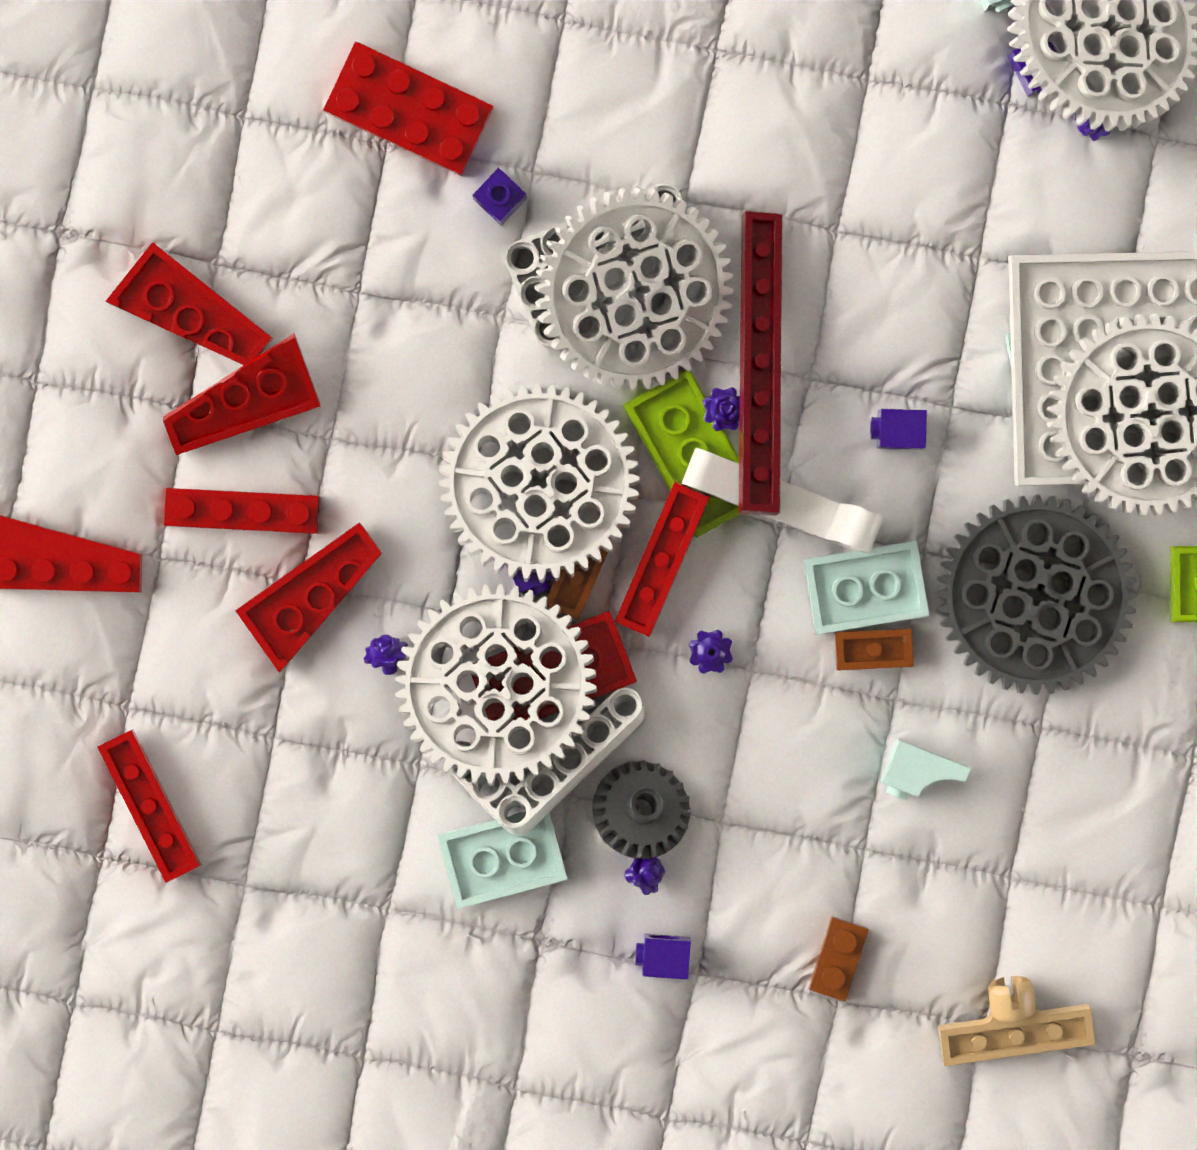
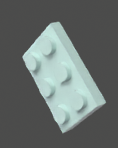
[803,541,929,635]
[437,811,568,909]

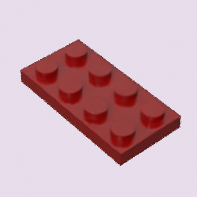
[323,41,494,177]
[471,610,637,721]

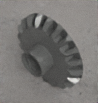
[592,760,691,859]

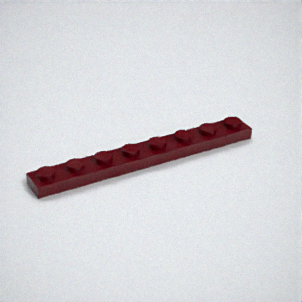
[738,211,782,516]

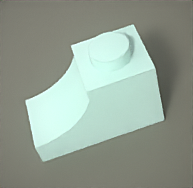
[880,739,971,800]

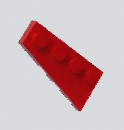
[105,242,273,365]
[163,333,321,455]
[0,515,142,592]
[235,522,383,673]

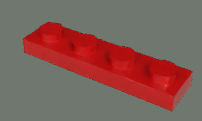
[614,481,711,637]
[164,488,319,534]
[97,729,202,883]

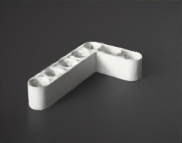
[505,184,682,349]
[682,448,883,554]
[451,688,645,836]

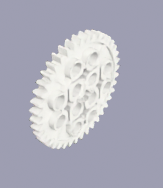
[1008,0,1197,131]
[535,188,734,390]
[1047,314,1197,516]
[439,383,640,583]
[395,584,597,786]

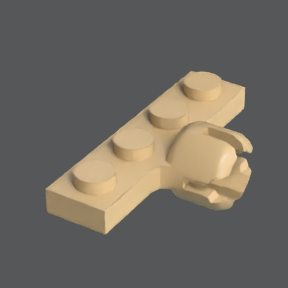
[938,976,1095,1067]

